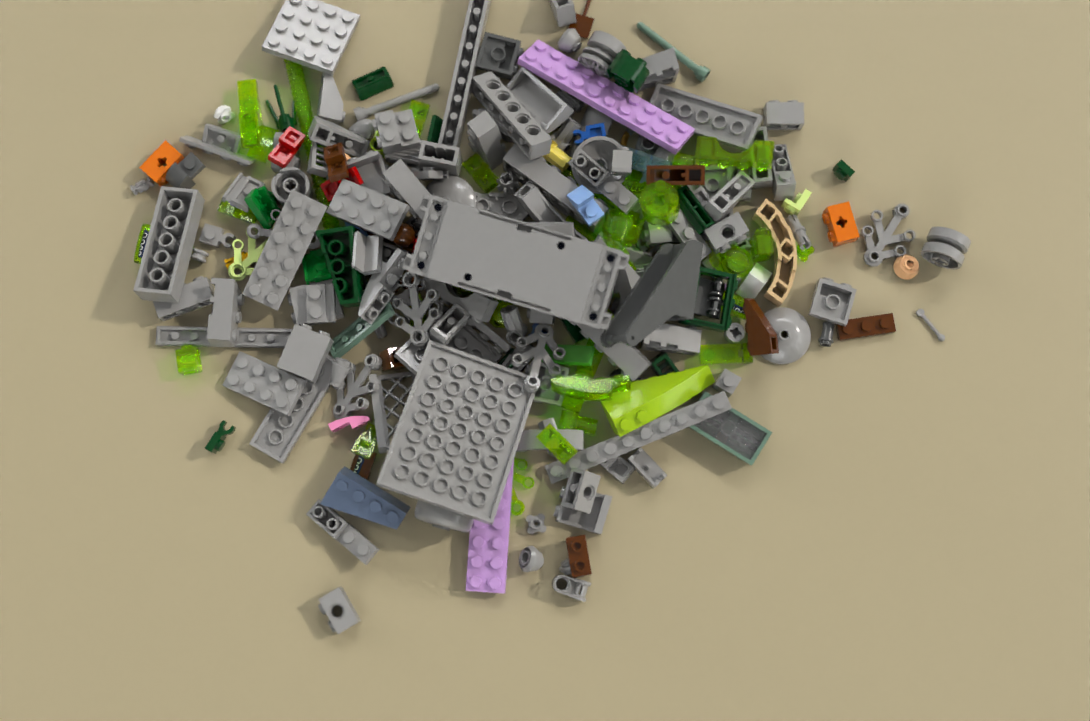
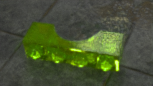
[695,136,774,171]

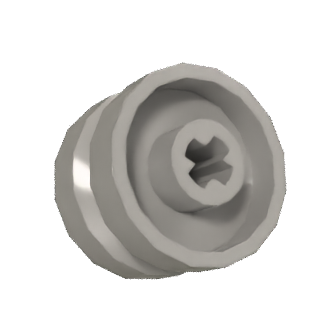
[921,226,971,269]

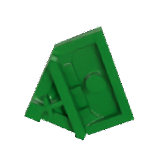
[244,186,281,229]

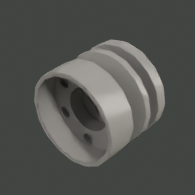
[578,31,627,80]

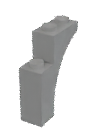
[514,182,588,241]

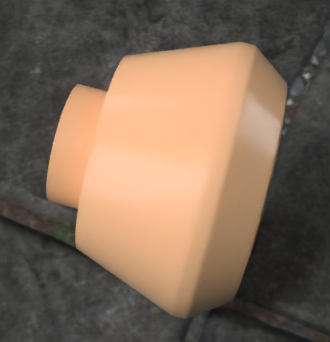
[893,254,919,280]

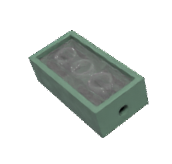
[689,391,772,466]

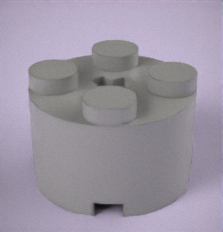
[271,167,313,207]

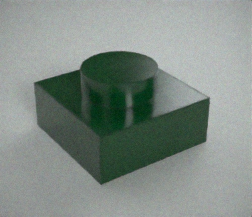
[832,159,855,182]

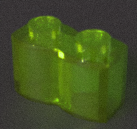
[749,228,774,263]

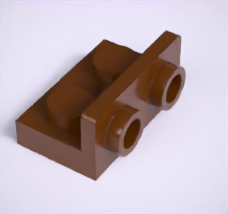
[566,535,592,577]

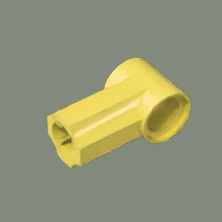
[542,140,572,172]

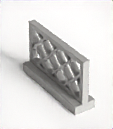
[369,371,415,454]

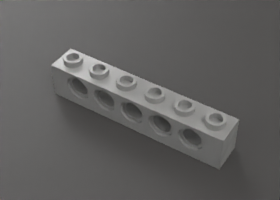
[471,71,552,160]

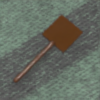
[568,0,594,39]

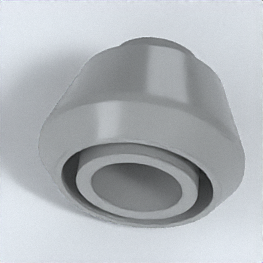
[558,28,582,53]
[519,545,544,572]

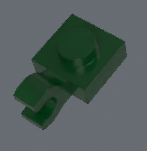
[205,420,236,454]

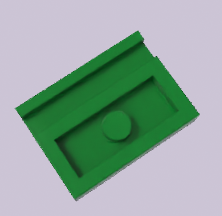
[302,249,332,285]

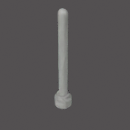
[353,84,440,121]

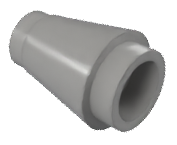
[329,357,351,387]

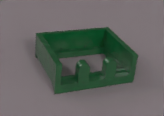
[678,267,738,332]

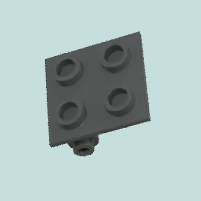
[694,277,725,320]

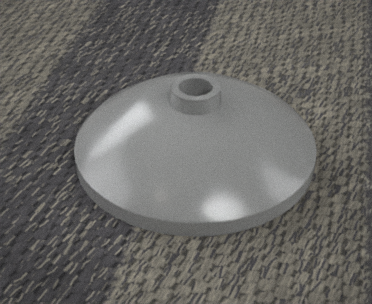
[571,136,626,194]
[426,175,477,208]
[761,307,811,364]

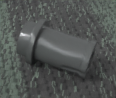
[818,321,835,347]

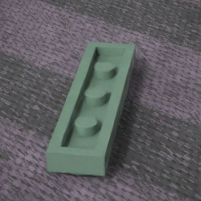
[330,301,395,358]

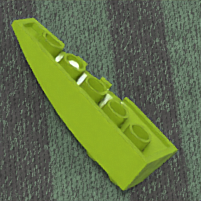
[599,364,715,437]

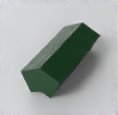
[671,185,715,235]

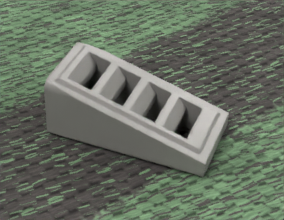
[307,141,328,178]

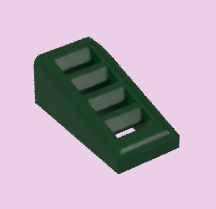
[650,352,679,376]

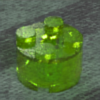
[640,180,680,226]
[602,207,645,247]

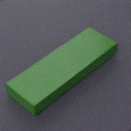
[541,344,595,366]

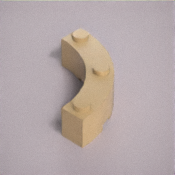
[751,198,797,307]

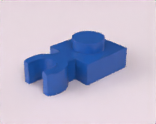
[573,123,606,146]

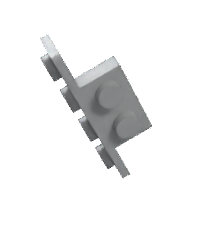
[179,123,256,166]

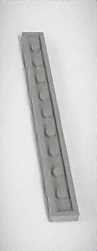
[545,391,732,484]

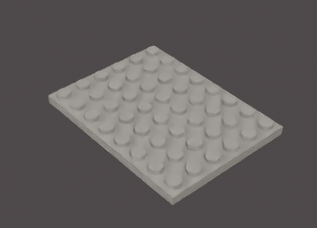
[376,340,540,525]

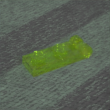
[699,343,753,365]

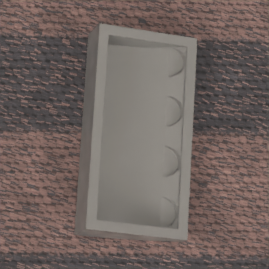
[505,67,574,134]

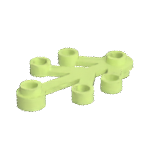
[228,227,274,281]

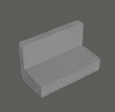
[352,231,383,276]

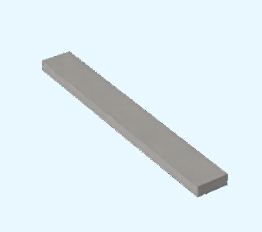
[155,326,292,348]

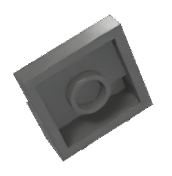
[475,32,524,80]

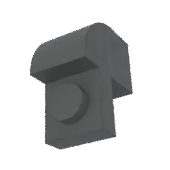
[165,152,206,189]

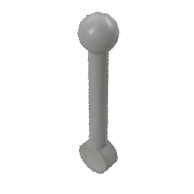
[916,309,945,342]

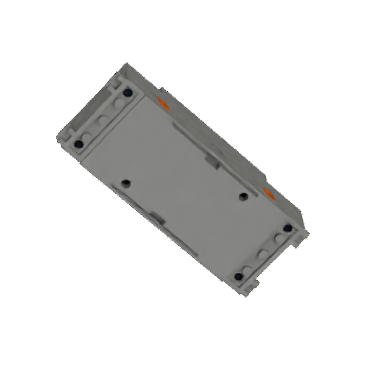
[402,194,630,330]

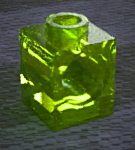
[175,345,203,375]

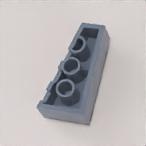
[320,466,411,530]

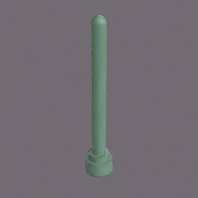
[637,22,711,82]

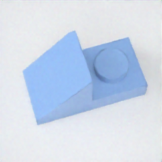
[566,185,605,227]

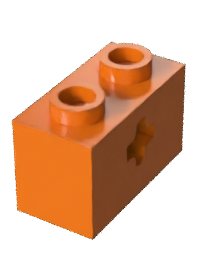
[139,140,185,187]
[822,201,860,247]

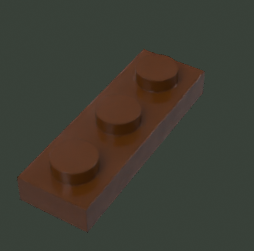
[835,313,896,341]

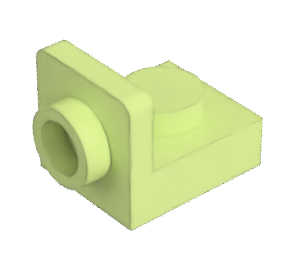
[781,189,812,215]

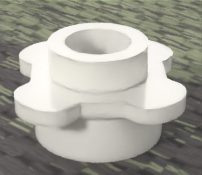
[214,105,235,124]

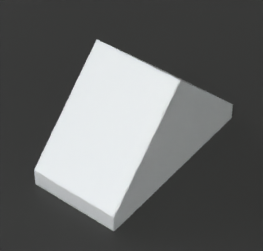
[735,263,772,299]

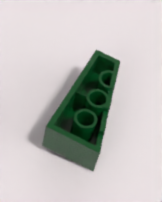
[315,226,365,308]

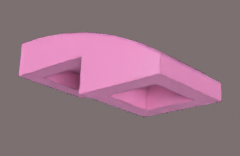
[328,416,372,433]

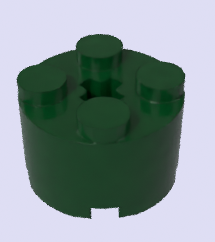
[605,49,650,93]

